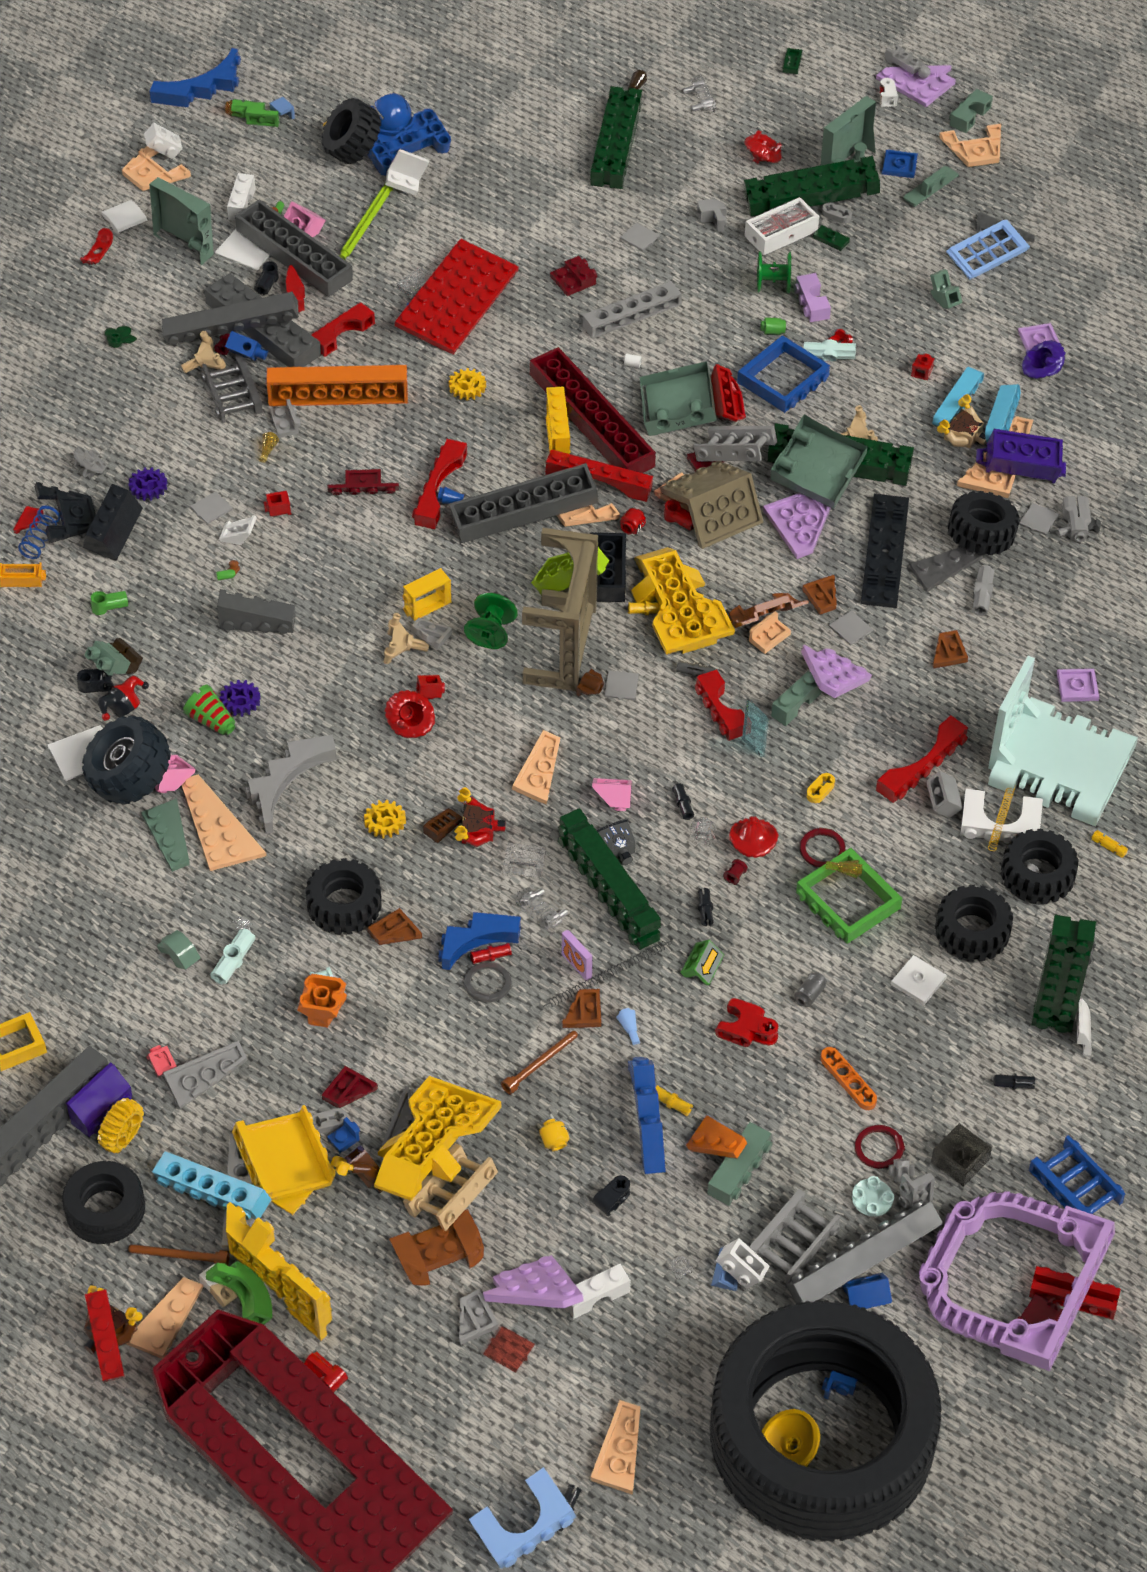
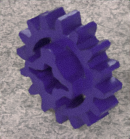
[128,467,168,501]
[219,680,261,717]

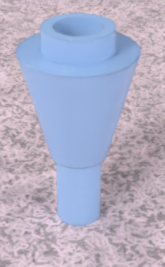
[616,1008,640,1045]

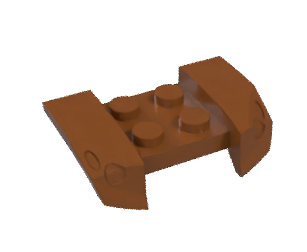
[729,593,809,628]
[389,1209,484,1286]

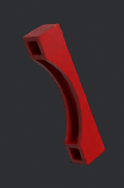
[412,439,467,530]
[545,449,653,502]
[876,715,968,803]

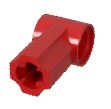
[664,500,694,530]
[304,1351,348,1392]

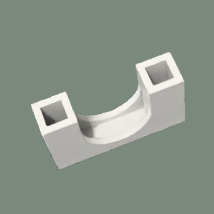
[960,789,1043,844]

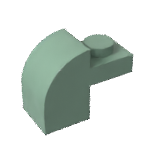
[930,269,963,309]
[157,930,201,970]

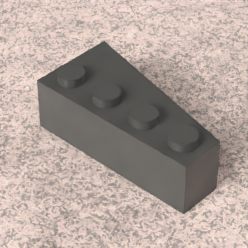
[217,589,296,634]

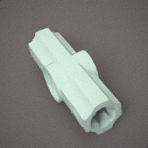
[804,339,856,361]
[210,928,255,985]

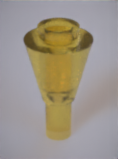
[259,432,279,463]
[825,860,863,879]

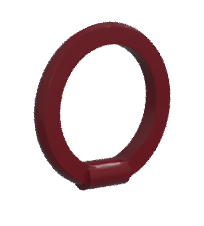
[800,827,846,867]
[855,1125,905,1169]

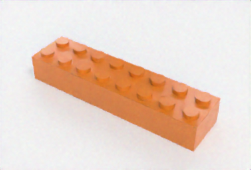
[267,365,408,406]

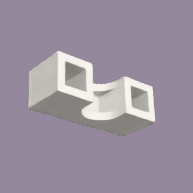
[227,173,255,221]
[566,1264,631,1319]

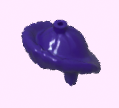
[1022,340,1066,379]

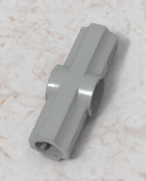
[972,565,995,616]

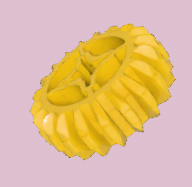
[97,1098,144,1153]

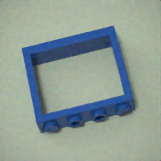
[737,335,830,413]

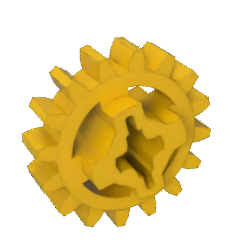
[449,368,486,401]
[364,800,406,839]

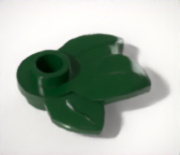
[104,326,137,348]

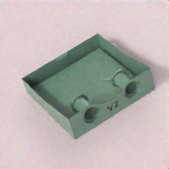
[820,96,876,165]
[149,177,214,265]
[640,361,717,436]
[771,414,867,509]

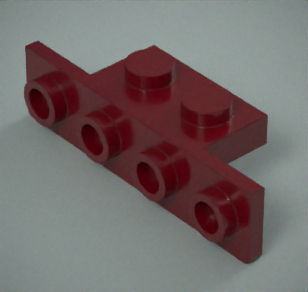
[327,469,399,495]

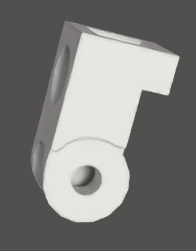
[880,78,898,107]

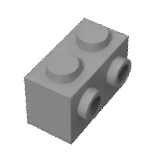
[926,771,963,818]

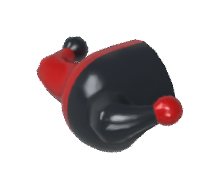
[98,675,149,721]

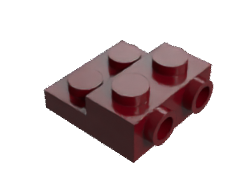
[550,256,597,296]

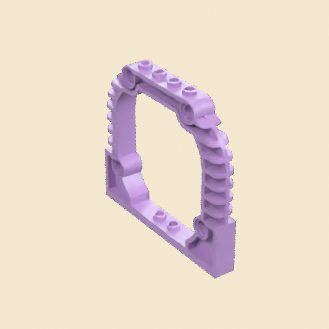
[919,1191,1115,1371]

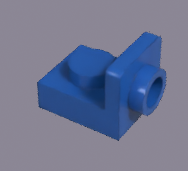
[327,1117,360,1154]
[822,1371,857,1399]

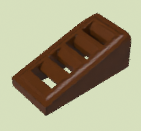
[423,808,463,843]

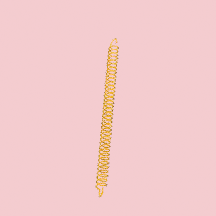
[988,785,1016,851]

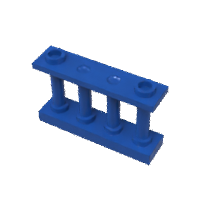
[1029,1135,1125,1215]

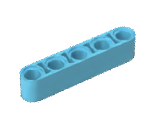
[932,367,984,426]
[985,384,1021,442]

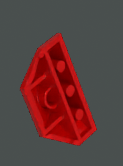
[711,364,746,422]

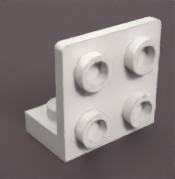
[385,149,429,195]

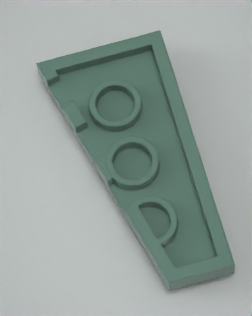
[141,798,190,872]

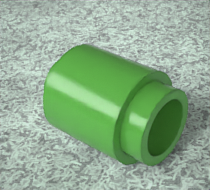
[760,317,786,335]

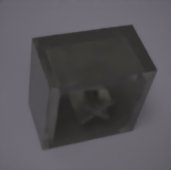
[931,1123,992,1187]

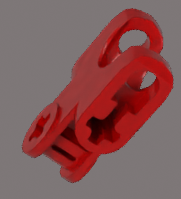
[715,998,779,1047]

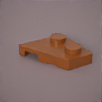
[802,575,837,615]
[933,630,968,669]
[367,908,422,945]
[562,989,601,1028]

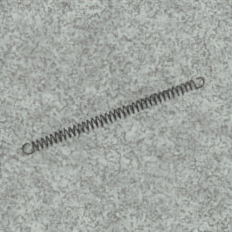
[543,941,672,1007]

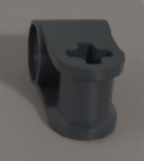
[77,669,114,693]
[592,1175,630,1216]

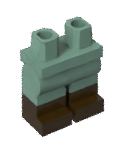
[85,638,143,675]

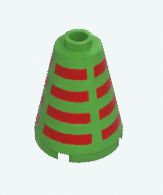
[183,684,235,735]

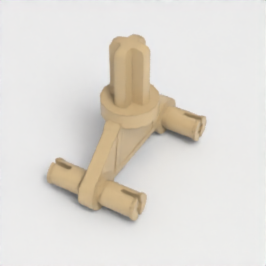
[181,331,226,373]
[841,405,878,441]
[383,613,429,664]

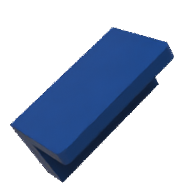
[842,1273,892,1309]

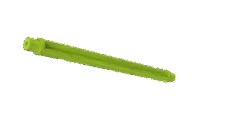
[339,182,393,260]

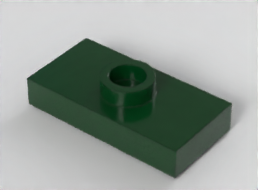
[782,48,803,75]
[813,225,850,251]

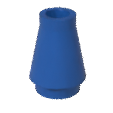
[437,487,464,504]

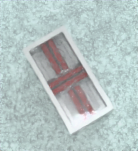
[745,197,819,255]

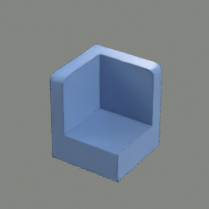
[270,97,295,119]

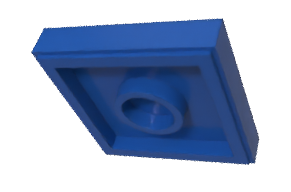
[882,150,918,178]

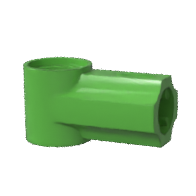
[91,591,128,615]

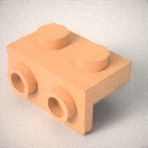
[749,611,791,654]

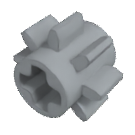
[889,1159,915,1182]

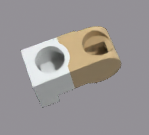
[199,1264,238,1307]

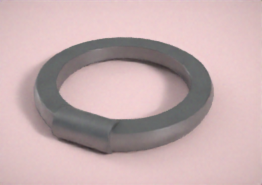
[464,963,512,1003]

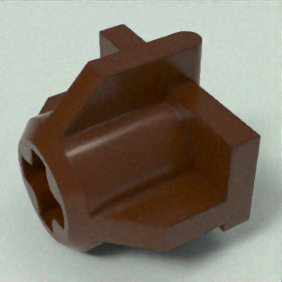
[576,669,604,697]

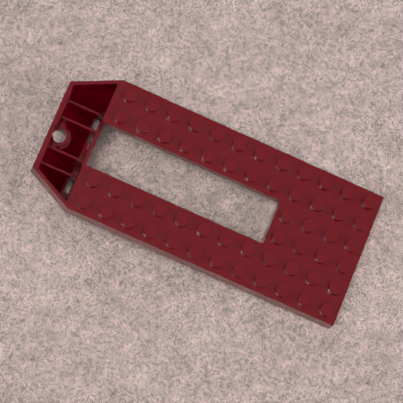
[152,1309,453,1572]

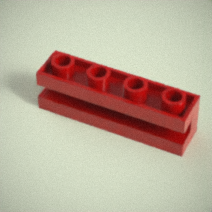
[1029,1266,1121,1320]

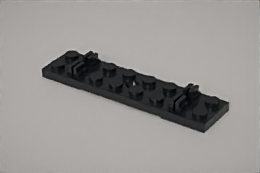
[860,494,909,608]

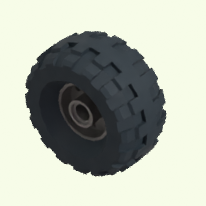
[82,715,171,805]

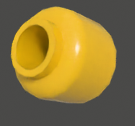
[539,1119,570,1151]

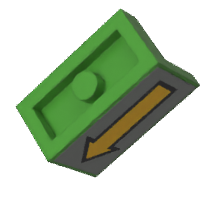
[681,940,724,985]

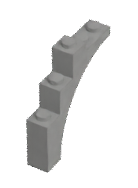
[245,735,337,834]

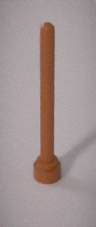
[501,1031,578,1095]
[128,1244,230,1266]

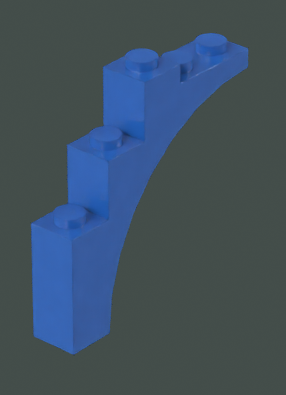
[149,48,241,108]
[628,1057,666,1174]

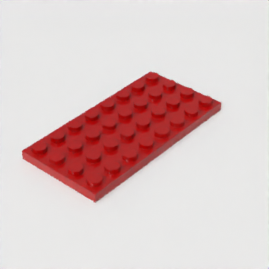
[394,238,519,354]

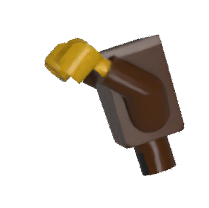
[330,1145,383,1194]
[84,1285,143,1354]

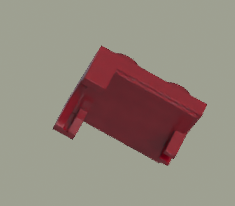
[1017,1293,1063,1334]

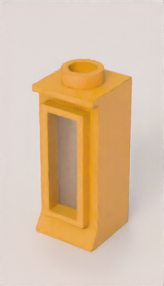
[0,562,46,587]

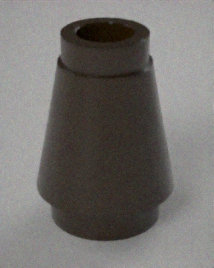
[628,70,647,91]

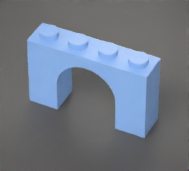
[469,1467,576,1569]

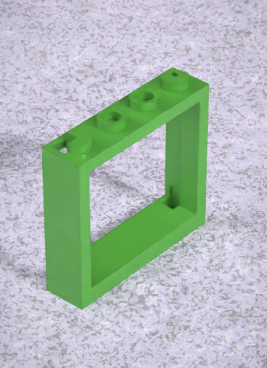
[796,848,902,944]

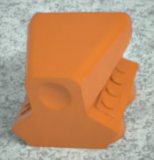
[297,974,347,1028]

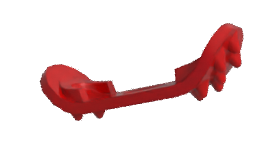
[80,228,113,265]

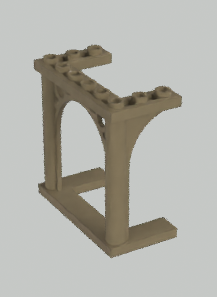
[522,528,598,691]

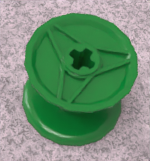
[757,251,791,293]
[464,593,518,649]

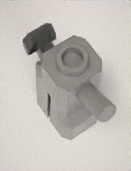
[1057,496,1101,542]

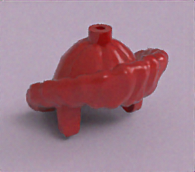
[744,130,782,164]
[385,690,435,738]
[729,816,779,858]

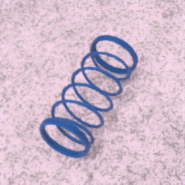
[18,505,60,559]

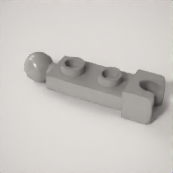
[885,45,931,78]

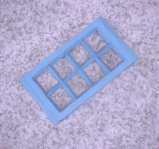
[946,219,1030,280]

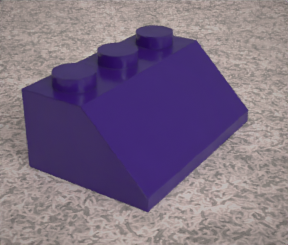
[66,1062,133,1137]

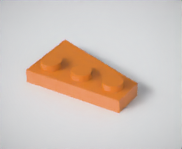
[686,1115,747,1158]

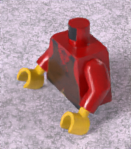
[454,787,506,847]

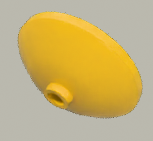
[761,1409,820,1467]

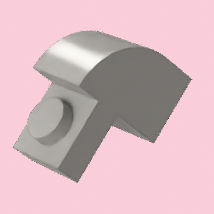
[697,199,727,232]

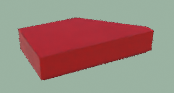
[13,506,44,534]

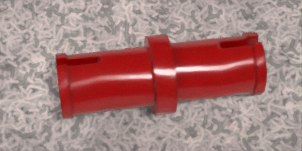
[470,943,512,965]

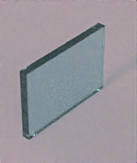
[742,700,769,757]

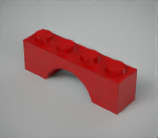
[312,302,375,357]
[695,669,750,741]
[85,1289,125,1383]

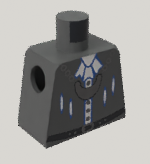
[596,818,635,865]

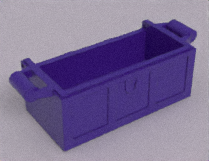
[976,429,1066,483]

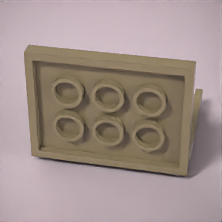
[660,461,764,549]

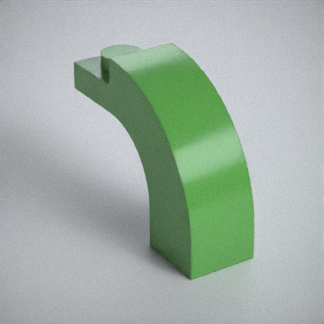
[206,1261,272,1324]

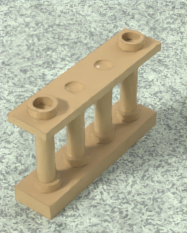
[403,1143,498,1231]

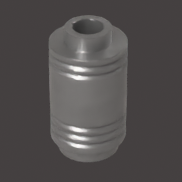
[794,972,826,1007]

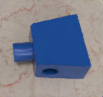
[225,331,268,361]

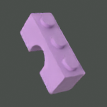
[794,273,831,322]

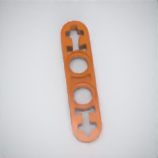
[821,1047,877,1110]

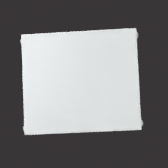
[215,229,270,271]
[48,725,103,781]

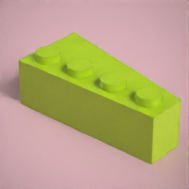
[531,547,609,594]

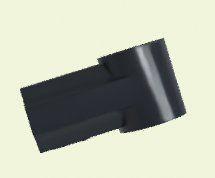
[254,261,279,295]

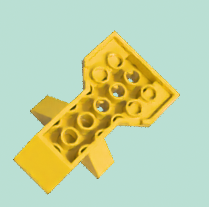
[631,547,735,655]
[374,1076,501,1201]
[226,1202,332,1340]

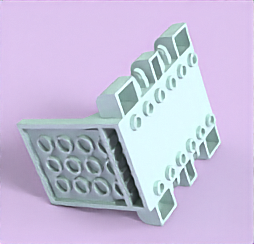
[988,656,1138,827]

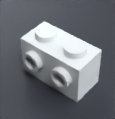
[144,123,182,159]
[716,1238,770,1289]

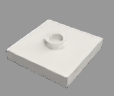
[891,955,947,1005]

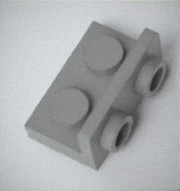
[270,399,301,438]
[899,1172,935,1210]

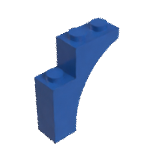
[439,912,521,970]

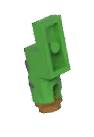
[225,99,279,127]

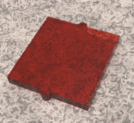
[484,1326,535,1373]

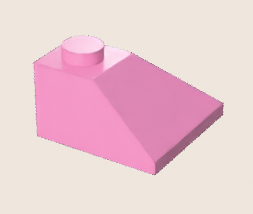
[284,201,326,237]
[155,755,195,793]
[592,778,632,811]

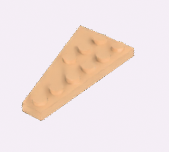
[957,416,1033,498]
[181,774,266,871]

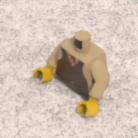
[937,394,987,448]

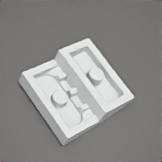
[102,200,147,233]
[1076,999,1092,1056]

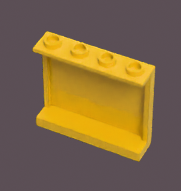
[232,1105,336,1201]

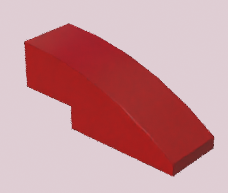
[286,265,305,312]

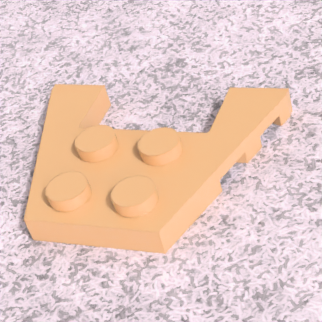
[940,124,1001,167]
[122,146,191,191]
[556,479,620,527]

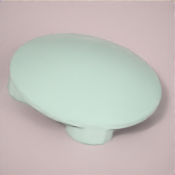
[852,1176,894,1217]

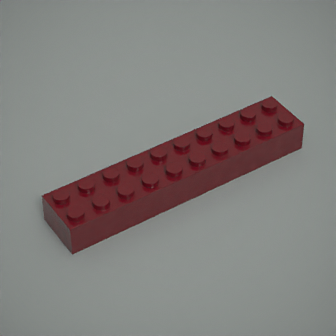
[530,347,656,473]

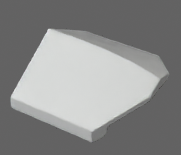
[219,515,257,545]

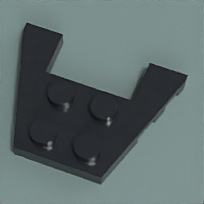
[34,482,96,543]

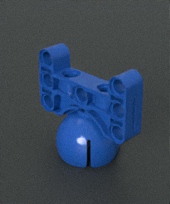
[368,93,451,176]

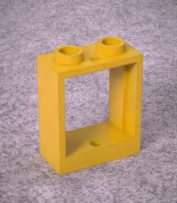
[403,568,452,621]
[0,1012,47,1071]

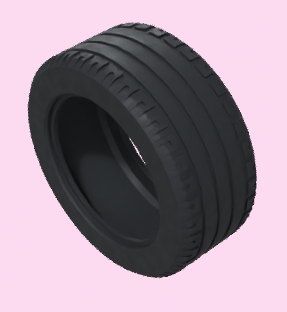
[710,1300,942,1542]

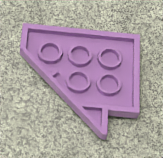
[876,65,956,107]
[763,493,831,559]
[801,645,872,698]
[483,1255,584,1308]

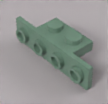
[903,166,959,207]

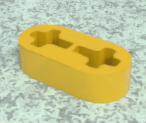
[806,773,835,803]

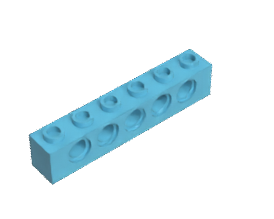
[152,1151,272,1220]

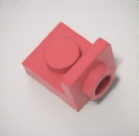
[147,1045,177,1077]

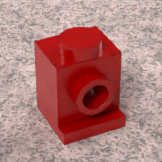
[911,353,935,381]
[263,490,291,517]
[416,675,445,699]

